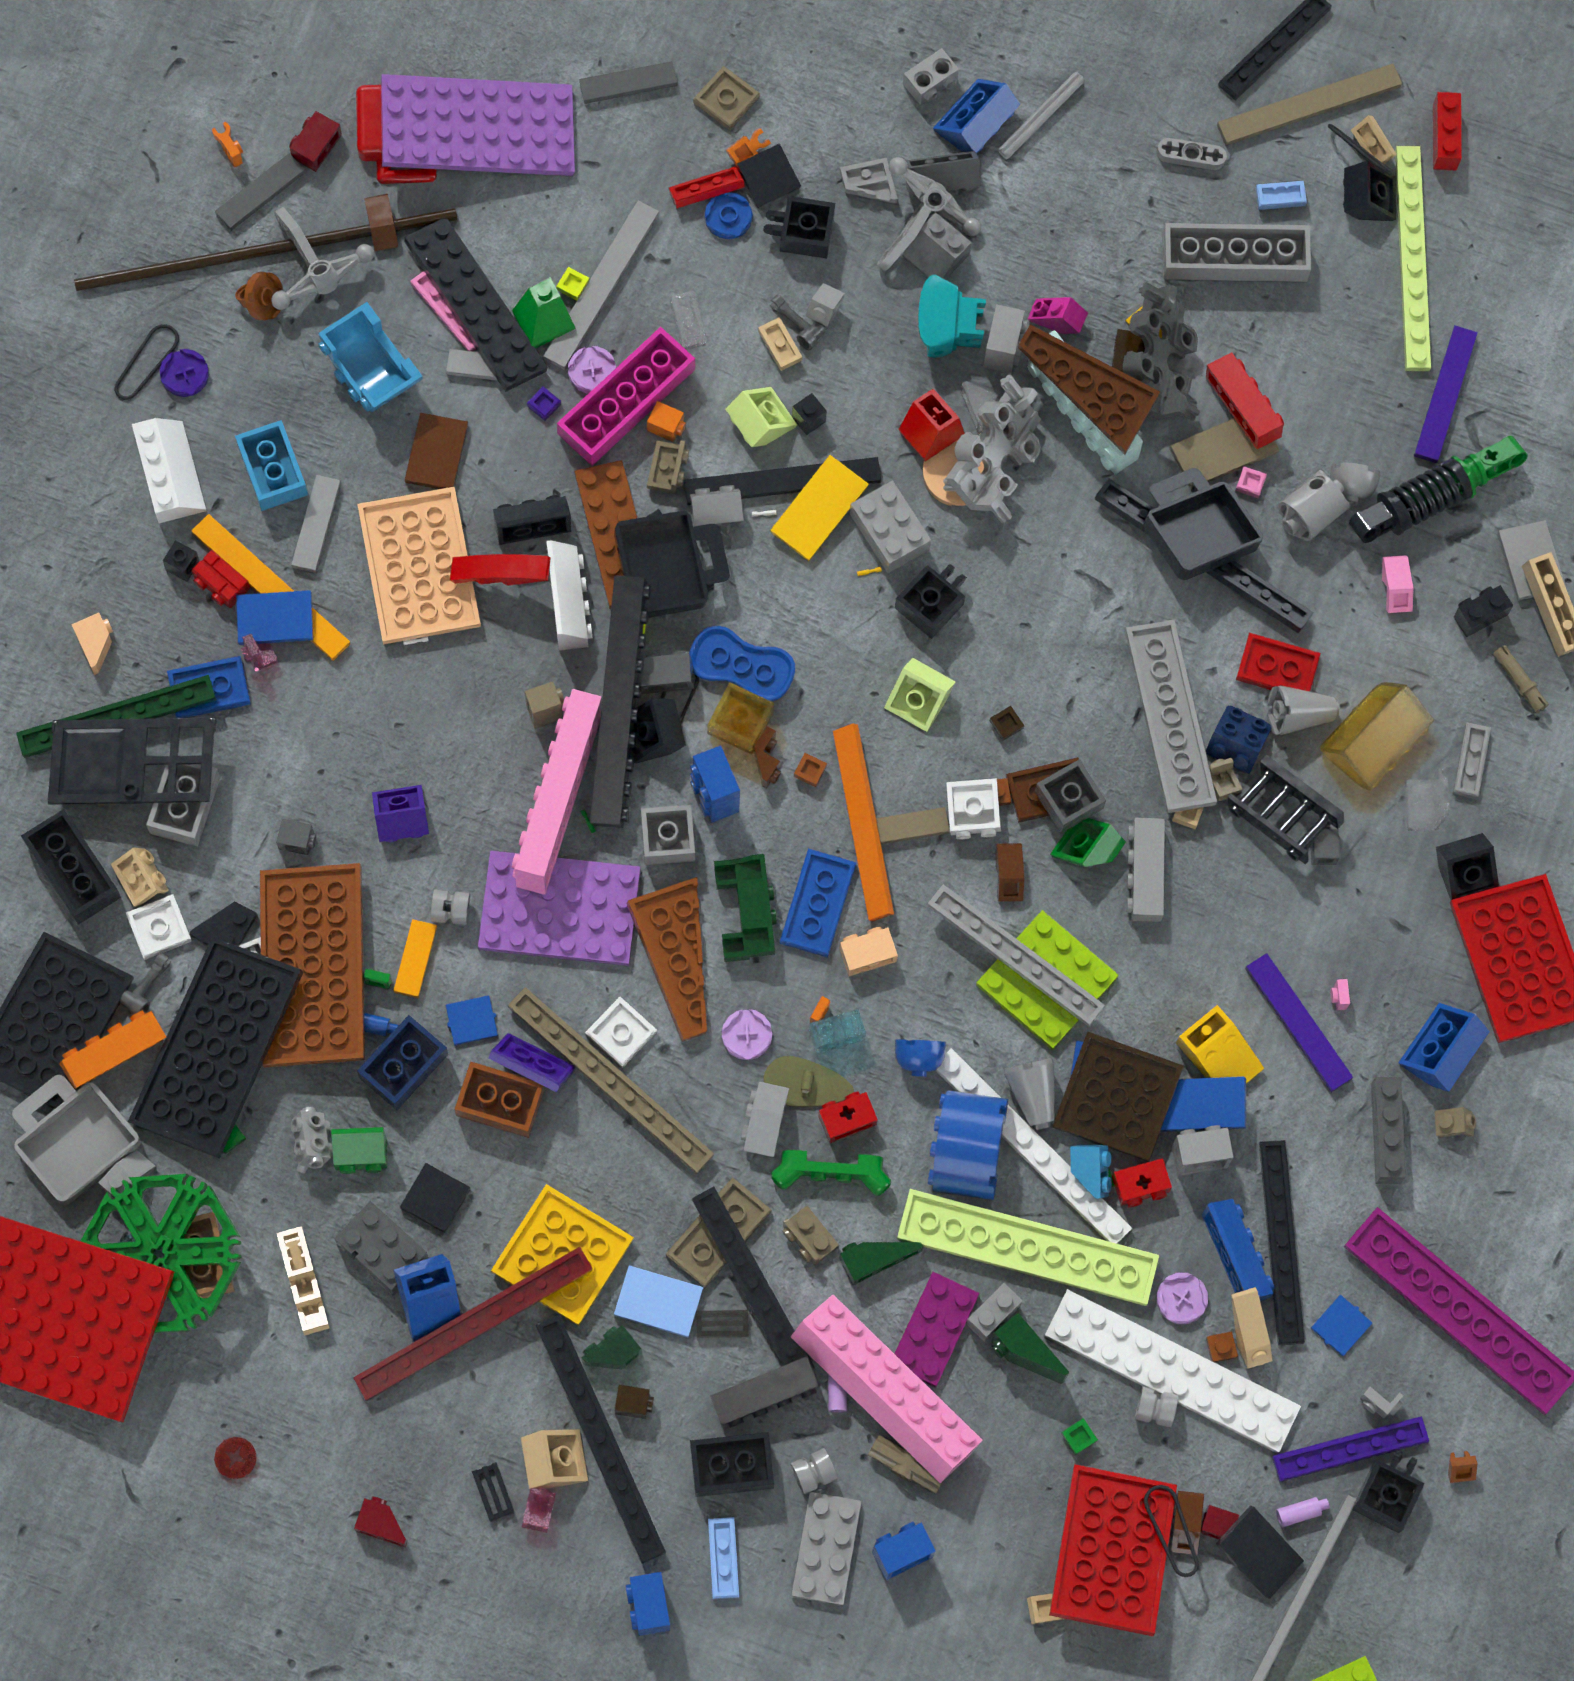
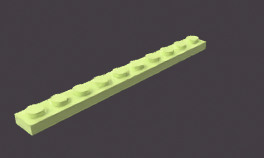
[1395,146,1431,371]

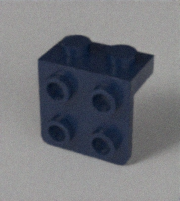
[1205,706,1272,774]

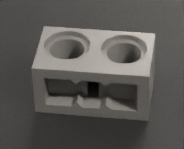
[903,48,959,105]

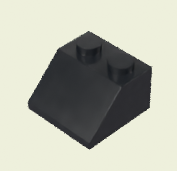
[1343,160,1396,221]
[631,698,686,764]
[1436,833,1499,900]

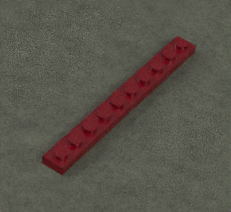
[353,1247,593,1401]

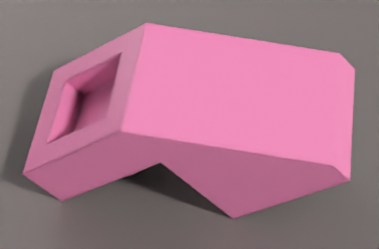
[1382,556,1413,613]

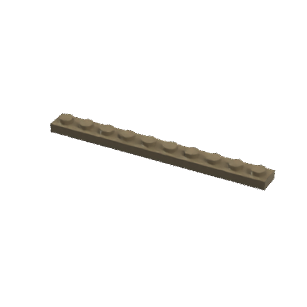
[508,987,714,1174]

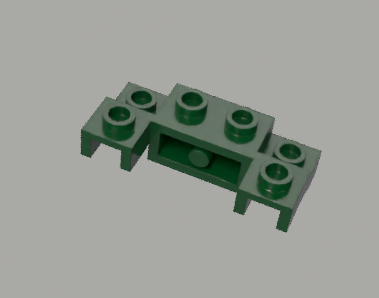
[714,854,777,962]

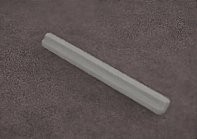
[999,72,1084,159]

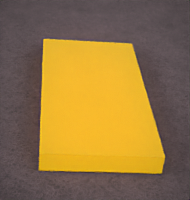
[770,455,869,561]

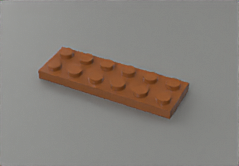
[574,460,637,609]

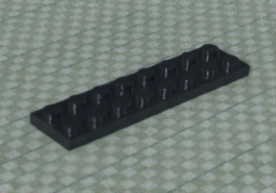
[404,219,548,392]

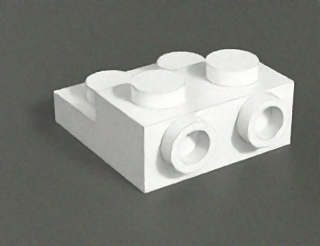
[946,778,1001,840]

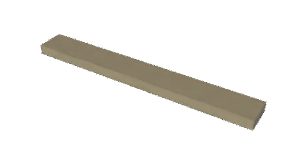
[1217,64,1402,146]

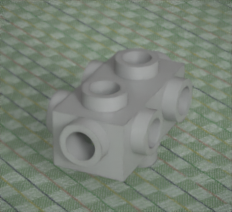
[291,1107,333,1173]

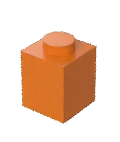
[647,401,686,442]

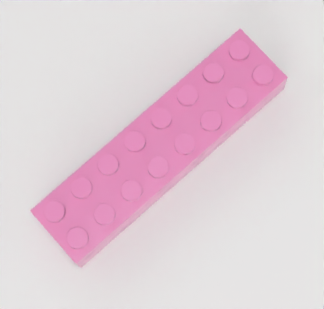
[512,689,602,895]
[791,1295,982,1483]

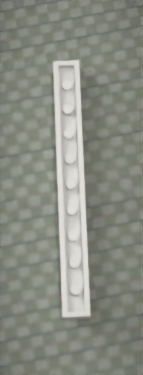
[935,1048,1132,1244]

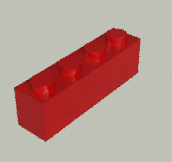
[1206,352,1284,449]

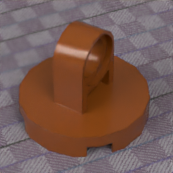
[235,272,283,321]

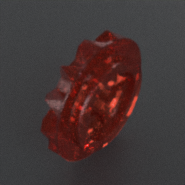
[214,1436,257,1479]

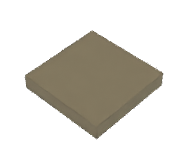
[693,66,760,130]

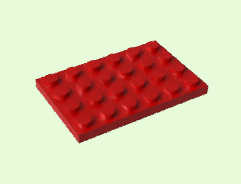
[1450,874,1574,1043]
[1049,1464,1177,1636]

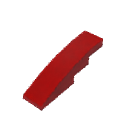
[450,554,551,586]

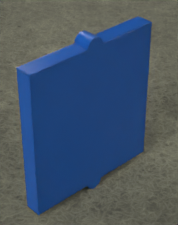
[446,995,498,1046]
[1311,1294,1372,1356]

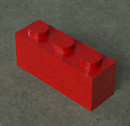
[1433,92,1462,171]

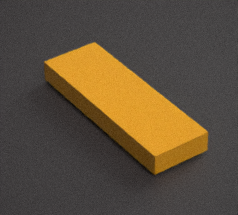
[393,919,437,999]

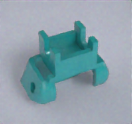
[918,274,986,358]

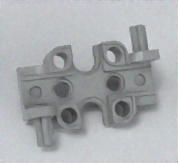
[943,375,1041,523]

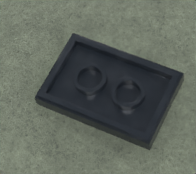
[1216,1505,1304,1599]

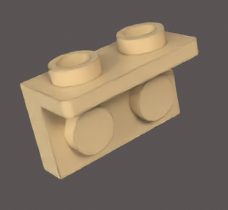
[111,848,168,907]

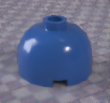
[895,1039,946,1077]

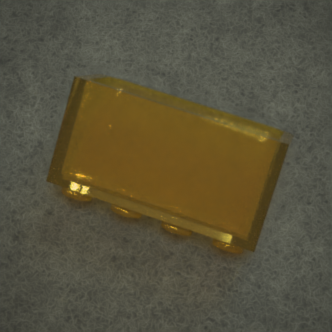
[1320,682,1434,790]

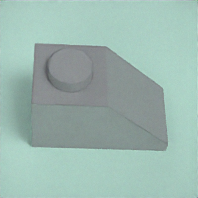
[98,1150,156,1199]

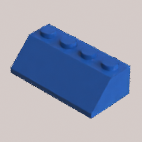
[1202,1199,1275,1302]

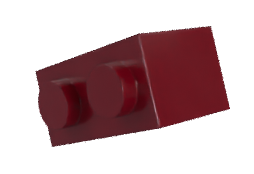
[289,111,342,172]

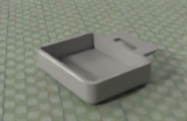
[12,1075,141,1205]

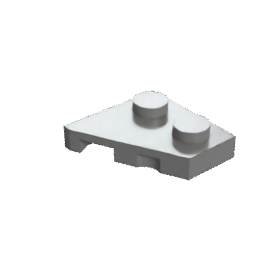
[840,158,898,204]

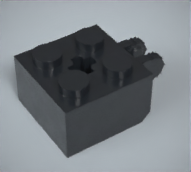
[763,196,836,259]
[895,564,967,639]
[1352,1450,1425,1533]

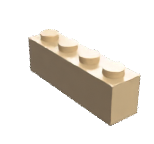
[1522,552,1574,657]

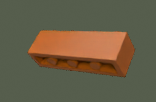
[59,1010,166,1089]

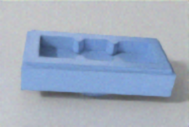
[1255,181,1307,210]

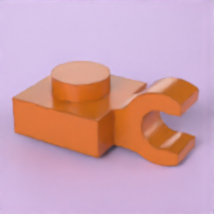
[212,122,243,168]

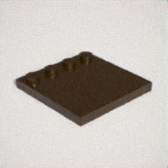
[1053,1031,1184,1162]

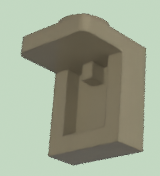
[1209,758,1242,802]
[1435,1107,1476,1138]

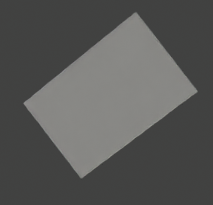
[1497,520,1566,601]

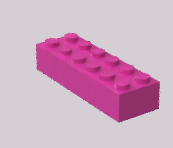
[557,327,695,466]

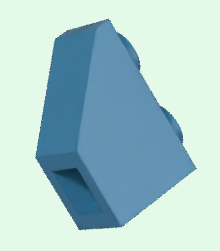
[1070,1145,1112,1199]

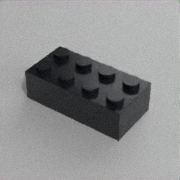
[21,809,121,925]

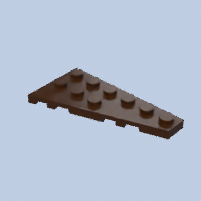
[1018,324,1160,455]

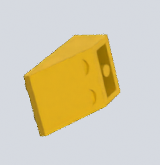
[1176,1005,1264,1084]

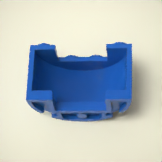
[928,1090,1009,1200]

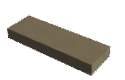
[876,807,950,844]

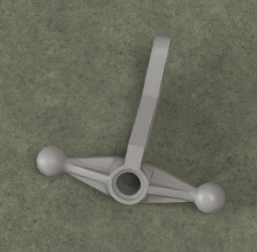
[877,157,981,271]
[271,207,374,310]

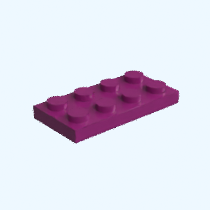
[894,1272,979,1388]

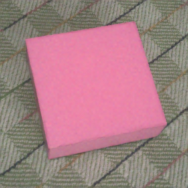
[1235,467,1267,498]

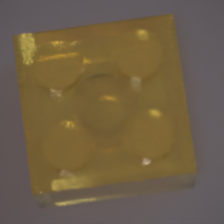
[707,682,774,755]

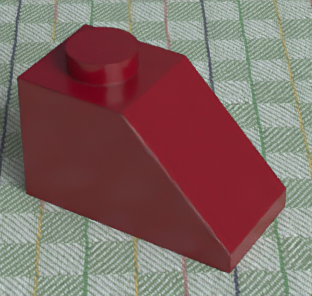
[354,1496,407,1548]

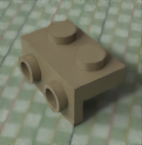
[647,440,689,494]

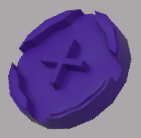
[160,349,209,397]

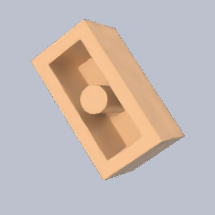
[839,927,898,976]

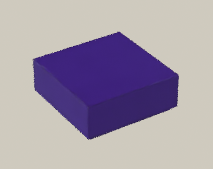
[527,386,561,421]

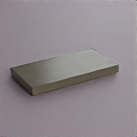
[1170,418,1279,490]
[666,1177,772,1289]

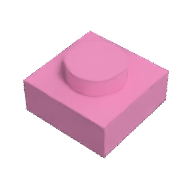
[1330,979,1350,1010]

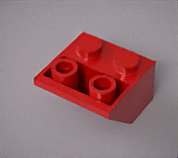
[898,389,965,462]

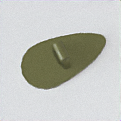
[763,1056,854,1107]

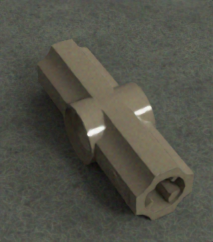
[868,1435,943,1495]

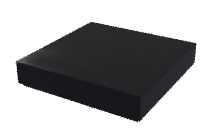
[736,143,801,208]
[400,1163,471,1233]

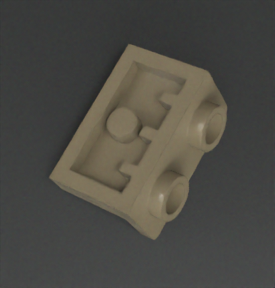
[782,1206,839,1265]

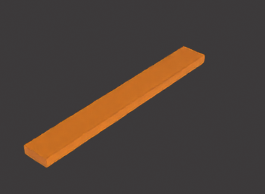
[833,723,894,921]

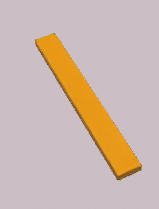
[191,514,350,661]

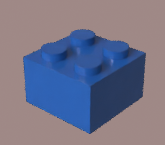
[872,1521,936,1580]
[625,1572,670,1636]

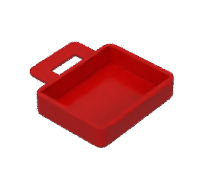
[356,85,437,184]

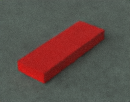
[669,166,745,208]

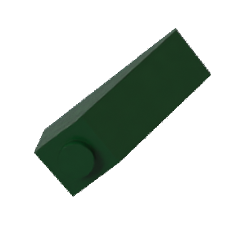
[839,1242,923,1286]

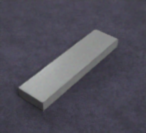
[291,475,341,573]

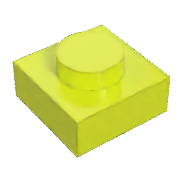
[556,267,589,301]

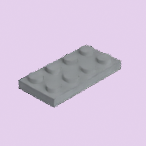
[791,1492,861,1606]

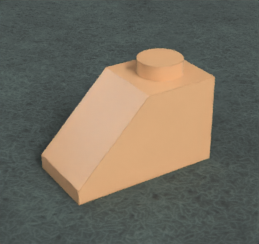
[71,613,113,675]

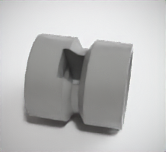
[431,889,470,925]
[1135,1387,1178,1428]
[790,1448,838,1494]

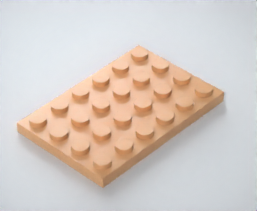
[357,487,481,644]

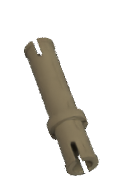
[1493,645,1549,713]

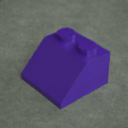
[372,785,429,842]

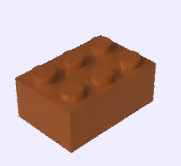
[454,1061,545,1138]

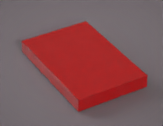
[1236,632,1321,692]

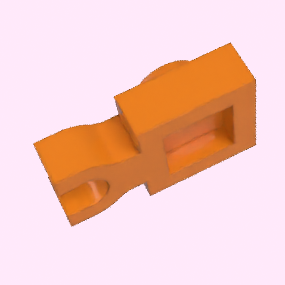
[725,128,771,165]

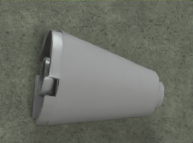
[1268,685,1340,735]
[1004,1058,1055,1130]

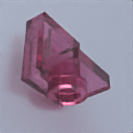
[241,634,278,672]
[522,1488,556,1533]

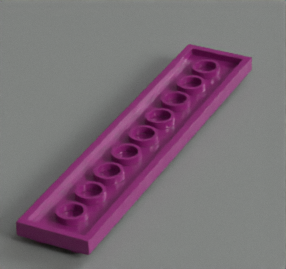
[1344,1207,1574,1415]

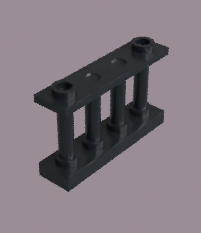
[1228,755,1344,865]

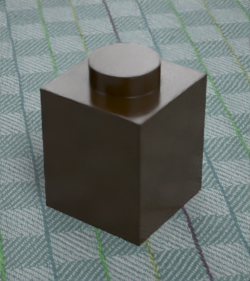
[615,1385,654,1419]

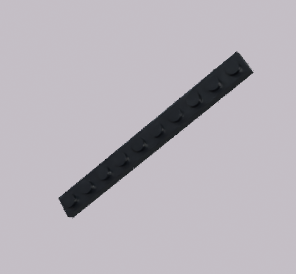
[1095,478,1314,634]
[536,1314,666,1564]

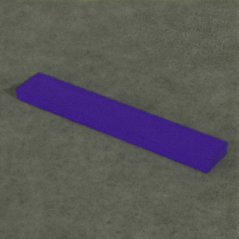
[1414,325,1478,463]
[1245,953,1353,1093]
[1272,1416,1429,1482]

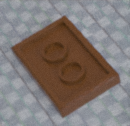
[405,412,468,489]
[1006,757,1079,823]

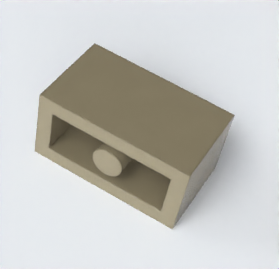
[525,682,564,729]

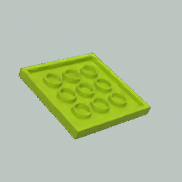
[976,910,1119,1050]

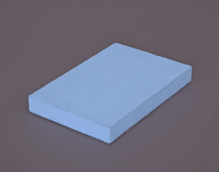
[614,1265,703,1338]

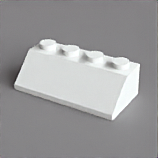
[132,418,206,523]
[547,540,592,650]

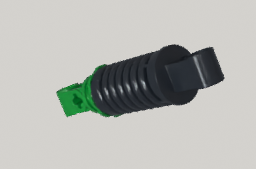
[1349,436,1528,543]

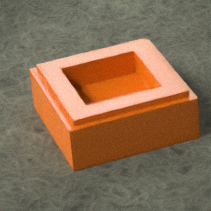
[810,996,830,1027]

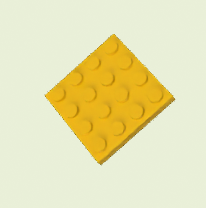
[491,1184,634,1326]

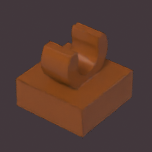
[1448,1451,1478,1483]

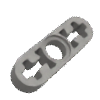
[1157,138,1227,170]

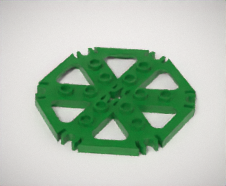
[80,1174,242,1333]

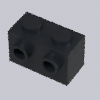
[1454,585,1513,637]

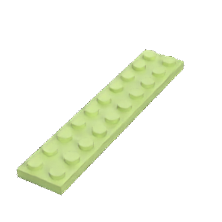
[897,1189,1159,1306]

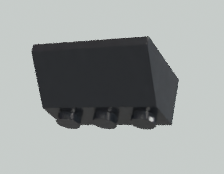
[493,495,572,545]

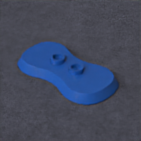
[689,626,795,702]

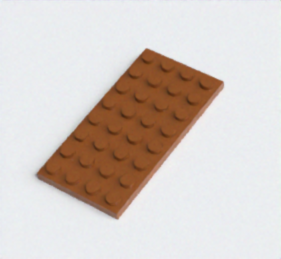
[260,863,365,1068]

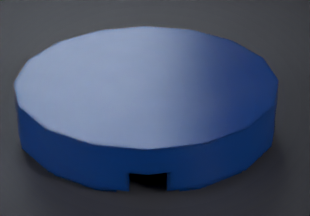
[705,192,753,239]

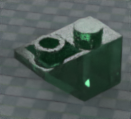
[581,1325,642,1370]

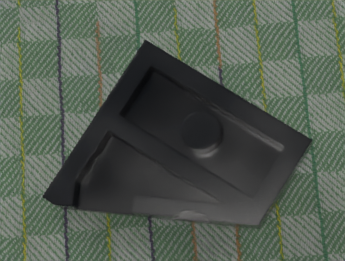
[189,901,258,946]

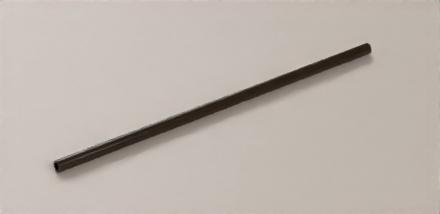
[74,208,458,291]

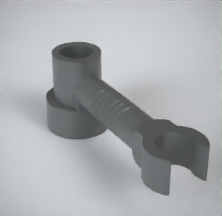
[770,294,825,350]
[120,953,171,1015]

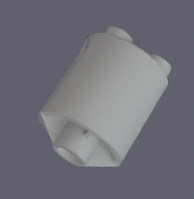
[1278,470,1351,541]

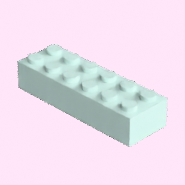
[1027,330,1143,475]

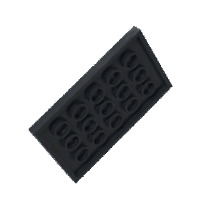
[0,932,134,1109]

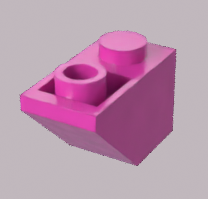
[1028,297,1088,334]

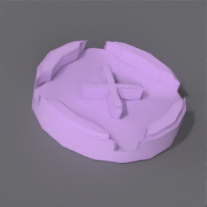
[568,346,616,394]
[722,1009,772,1060]
[1156,1273,1208,1324]

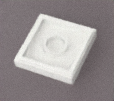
[126,894,192,960]
[585,997,657,1068]

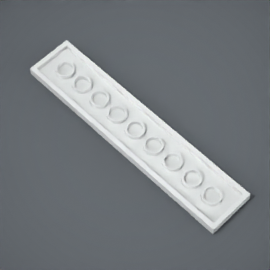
[1044,1289,1301,1454]

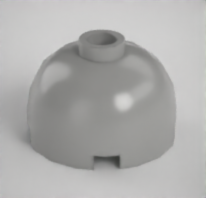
[1330,463,1380,504]

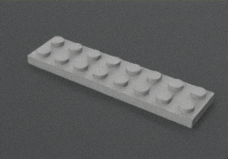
[1125,620,1217,813]

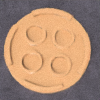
[923,440,984,506]

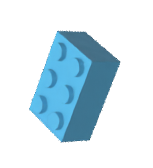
[235,420,308,511]

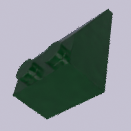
[991,1313,1070,1384]

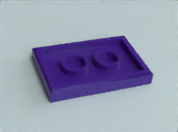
[488,1033,575,1092]

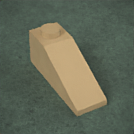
[1231,1287,1272,1368]

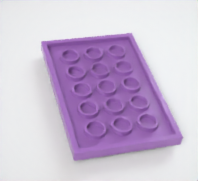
[478,851,640,966]

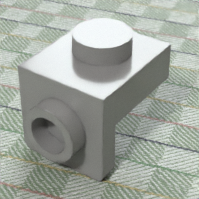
[1360,1387,1404,1419]

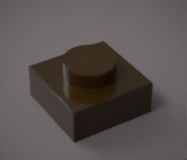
[989,706,1024,741]

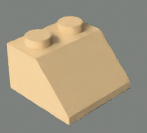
[521,1429,588,1489]

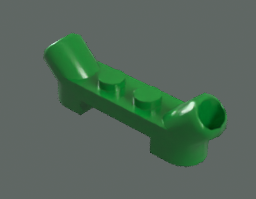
[771,1150,891,1196]

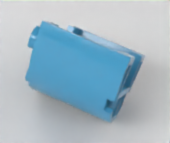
[318,302,423,412]

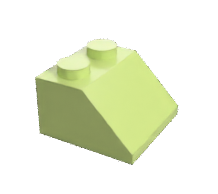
[725,387,797,447]
[884,658,955,732]

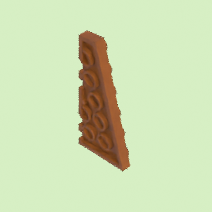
[626,877,707,1042]

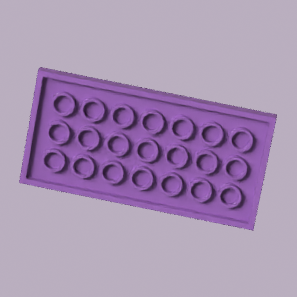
[381,74,575,176]

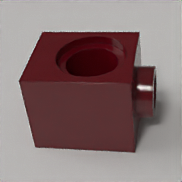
[1200,1505,1239,1540]

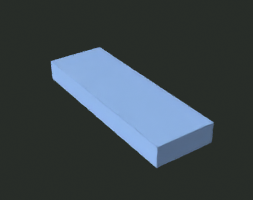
[708,1517,739,1599]

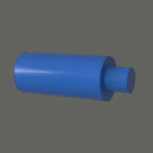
[364,1013,399,1037]

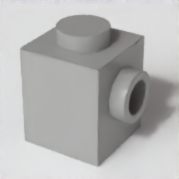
[806,283,845,327]

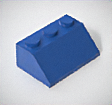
[933,79,1020,153]
[1399,1003,1490,1092]

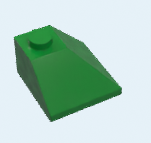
[512,277,576,349]
[1050,818,1126,867]

